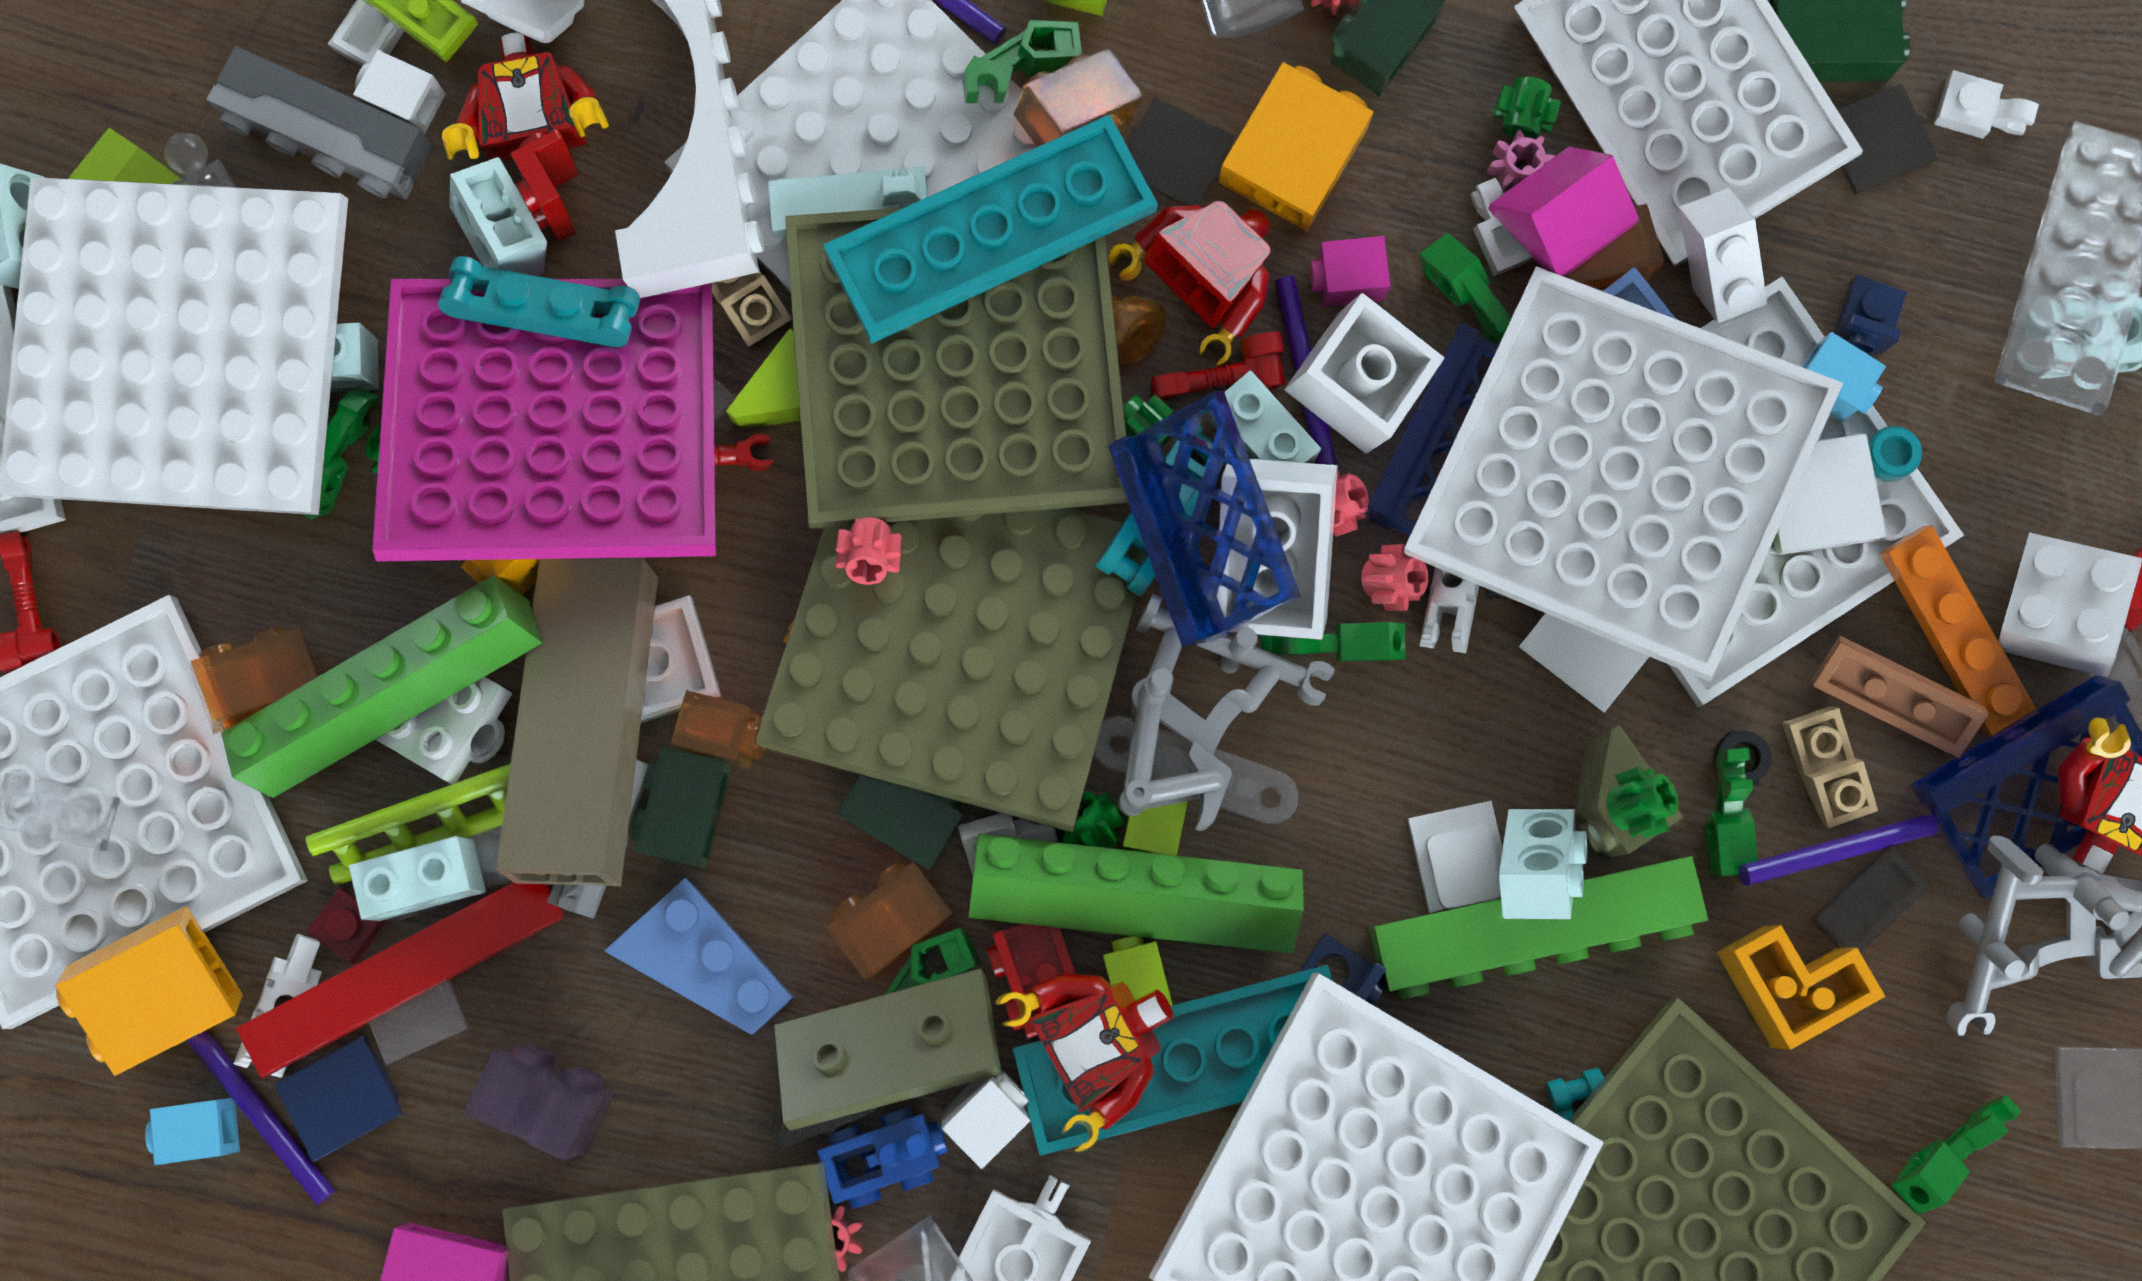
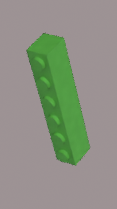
[221,575,543,798]
[969,833,1304,954]
[1368,856,1708,1000]

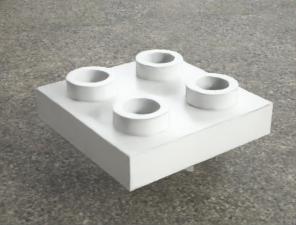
[375,677,513,784]

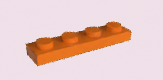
[1879,525,2036,736]

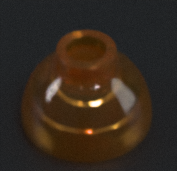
[1111,296,1166,365]

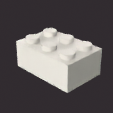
[1215,457,1338,640]

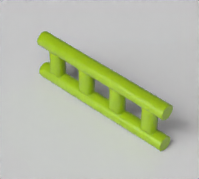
[306,763,511,886]

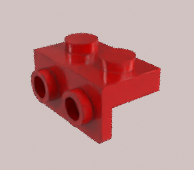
[510,129,579,242]
[986,924,1075,1038]

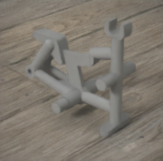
[1118,594,1335,831]
[1946,836,2142,1036]

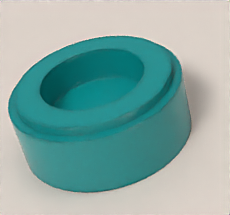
[1868,426,1922,482]

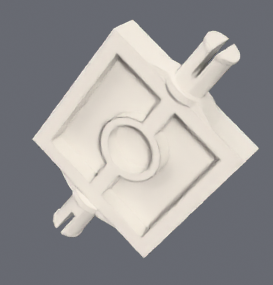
[947,1175,1091,1281]

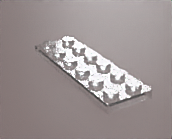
[1994,121,2142,416]

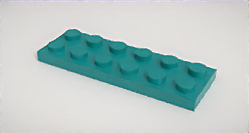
[823,114,1158,344]
[1012,965,1332,1156]

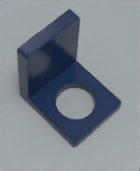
[1299,934,1386,1005]

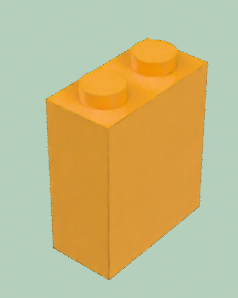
[1218,62,1374,232]
[55,906,243,1076]

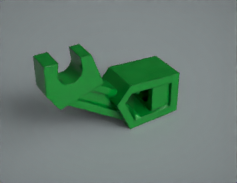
[963,20,1083,103]
[1419,232,1512,344]
[301,388,380,520]
[1260,622,1406,662]
[1704,748,1758,876]
[884,927,981,995]
[1891,1094,2022,1215]

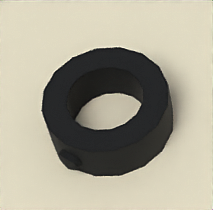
[1714,730,1772,785]

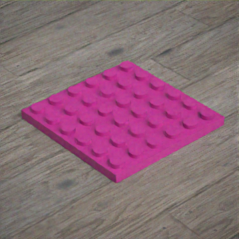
[373,279,716,561]

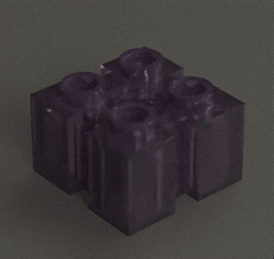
[463,1042,616,1161]

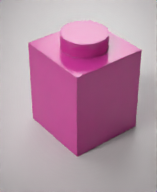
[1309,236,1391,307]

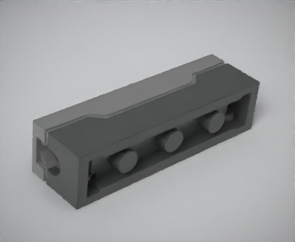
[206,46,434,200]

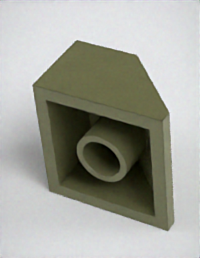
[1575,725,1684,859]

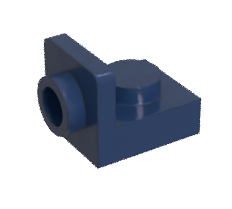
[1834,275,1907,355]

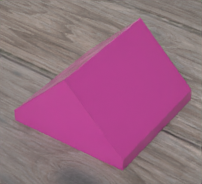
[1488,146,1639,277]

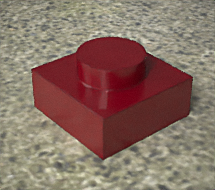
[306,888,388,963]

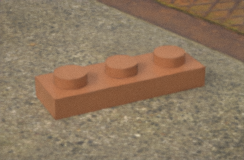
[1812,635,1988,758]

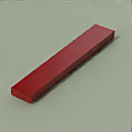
[236,882,565,1078]

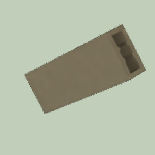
[496,557,658,886]

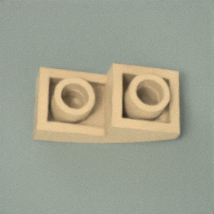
[712,270,792,348]
[1782,706,1878,828]

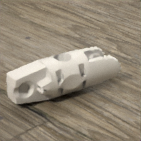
[1419,567,1479,653]
[234,934,322,1078]

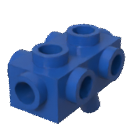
[817,1107,948,1210]

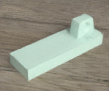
[768,166,928,237]

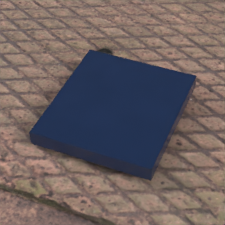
[274,1036,404,1162]

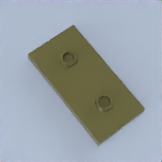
[774,969,1002,1131]

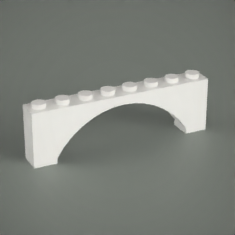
[615,0,764,298]

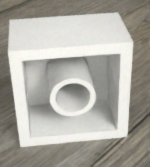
[1284,293,1444,454]
[1999,533,2142,677]

